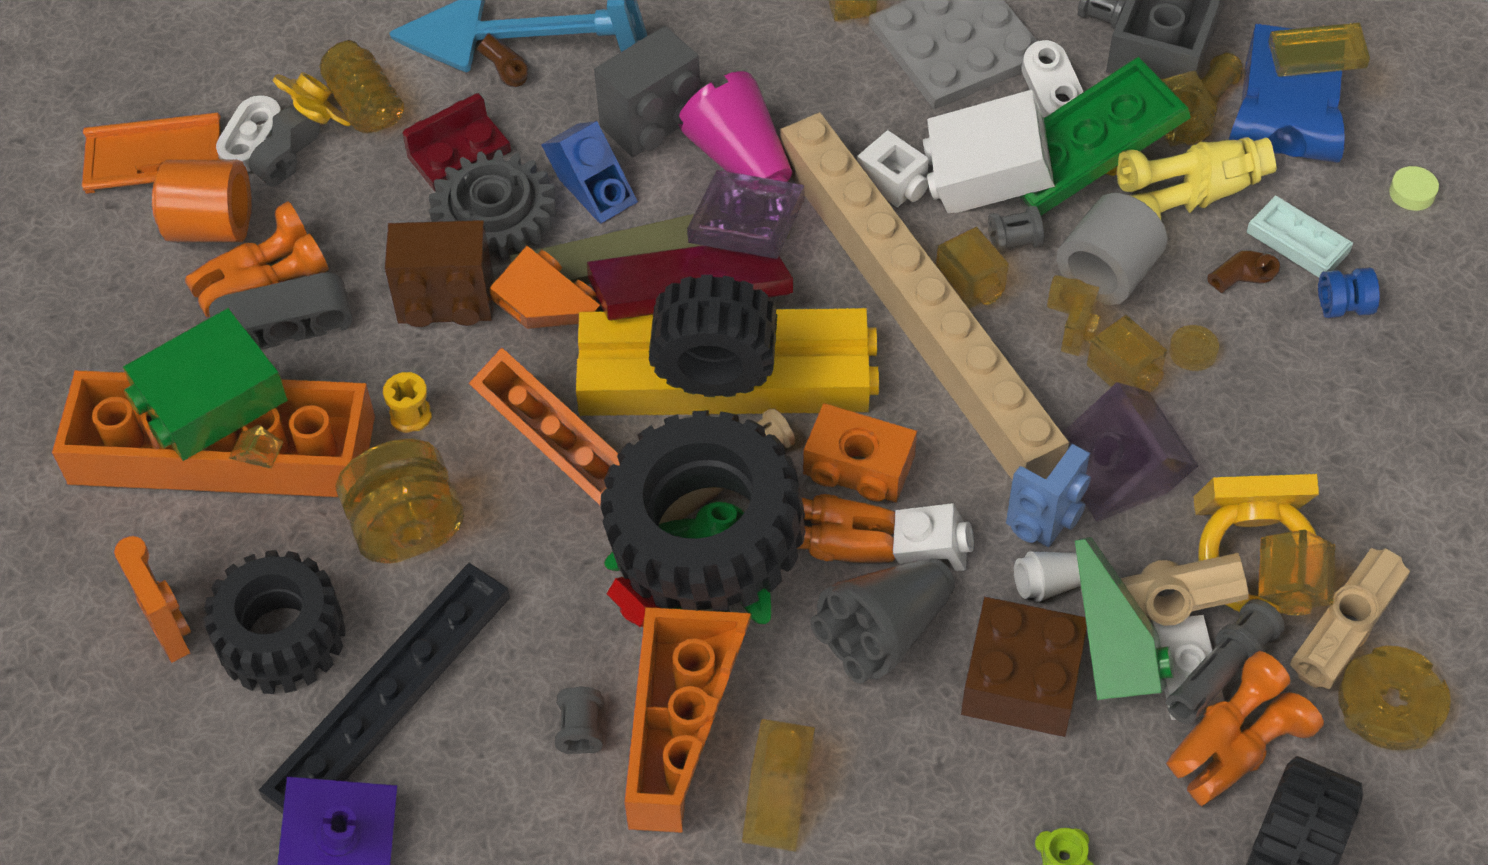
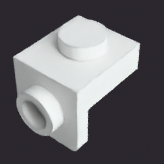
[893,503,974,571]

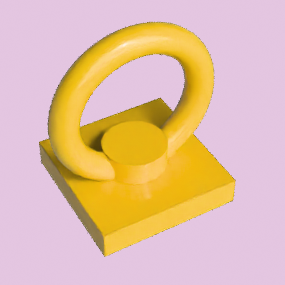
[1193,474,1321,614]

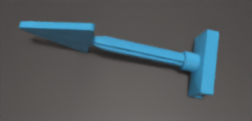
[389,0,647,72]

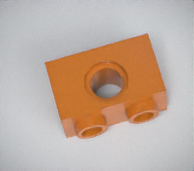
[803,403,917,503]

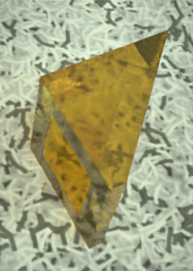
[228,425,283,468]

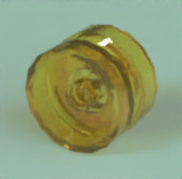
[335,438,465,564]

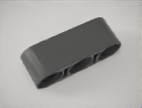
[209,272,352,350]

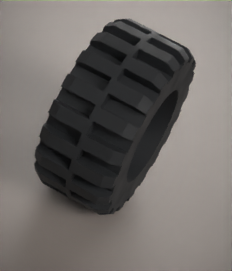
[600,410,805,612]

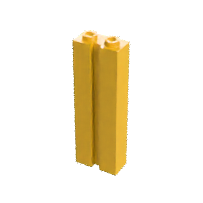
[576,308,879,416]

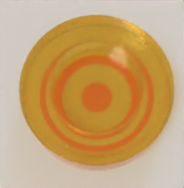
[1169,325,1219,371]

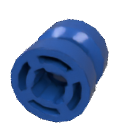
[1318,267,1380,318]

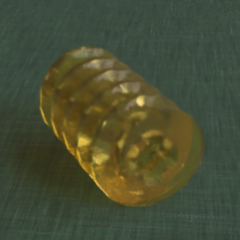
[319,40,404,133]

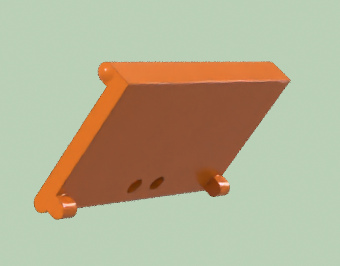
[82,112,221,194]

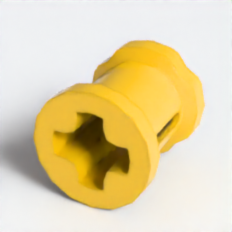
[383,372,432,433]

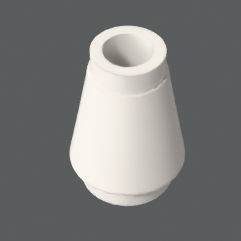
[1014,551,1081,602]

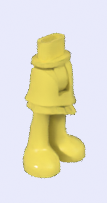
[1117,137,1277,220]

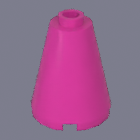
[678,71,792,198]

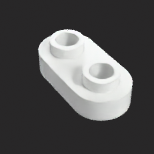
[1022,40,1083,118]
[216,96,281,172]

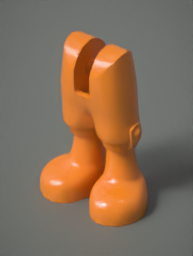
[185,201,329,318]
[797,494,895,563]
[1166,651,1324,806]

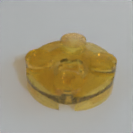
[1338,646,1451,750]

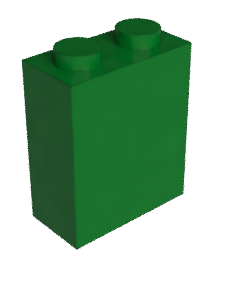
[123,308,288,461]

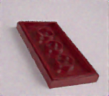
[587,236,793,321]

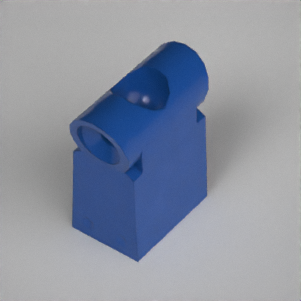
[1229,24,1345,163]

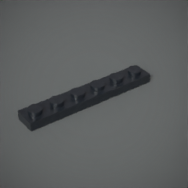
[259,562,510,814]

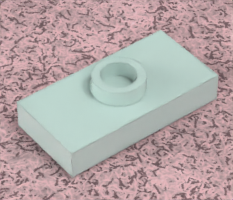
[1247,195,1353,277]

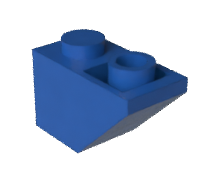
[541,121,638,224]

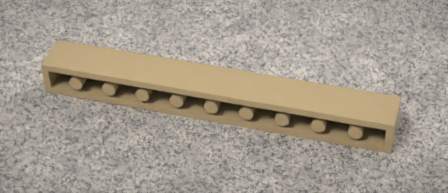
[780,112,1069,480]

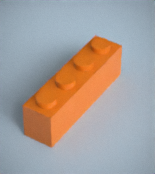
[468,347,620,505]

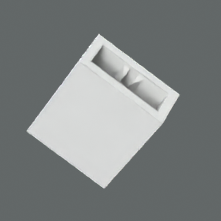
[923,90,1054,213]

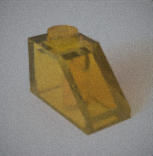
[742,719,815,852]

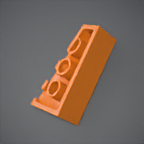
[625,608,751,833]

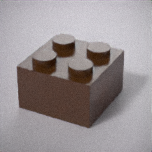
[385,220,494,327]
[961,596,1087,737]

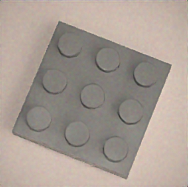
[869,0,1047,110]

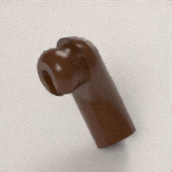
[476,33,529,87]
[1207,251,1281,293]

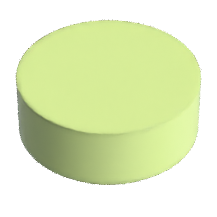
[1389,166,1439,211]

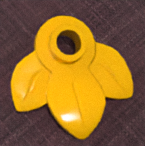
[272,72,352,126]

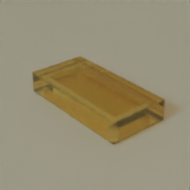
[1268,23,1370,77]

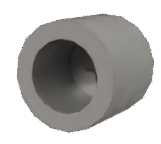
[1056,193,1168,305]

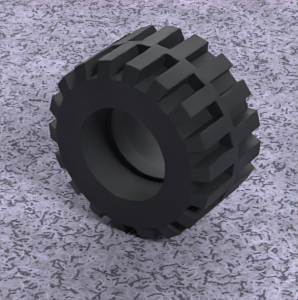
[649,274,778,398]
[204,550,345,694]
[1246,756,1363,865]

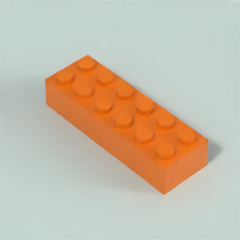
[52,370,375,498]

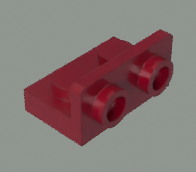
[402,93,511,192]

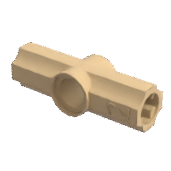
[1290,548,1410,689]
[1120,553,1249,626]

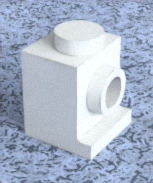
[857,130,929,208]

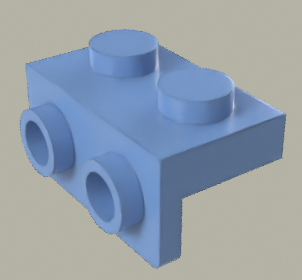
[1006,444,1091,548]

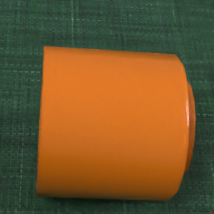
[152,159,252,242]

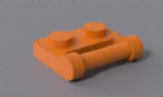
[114,536,191,663]

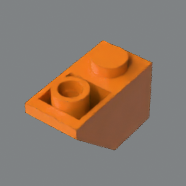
[490,246,600,329]

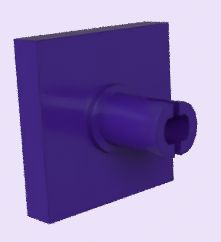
[277,777,397,865]

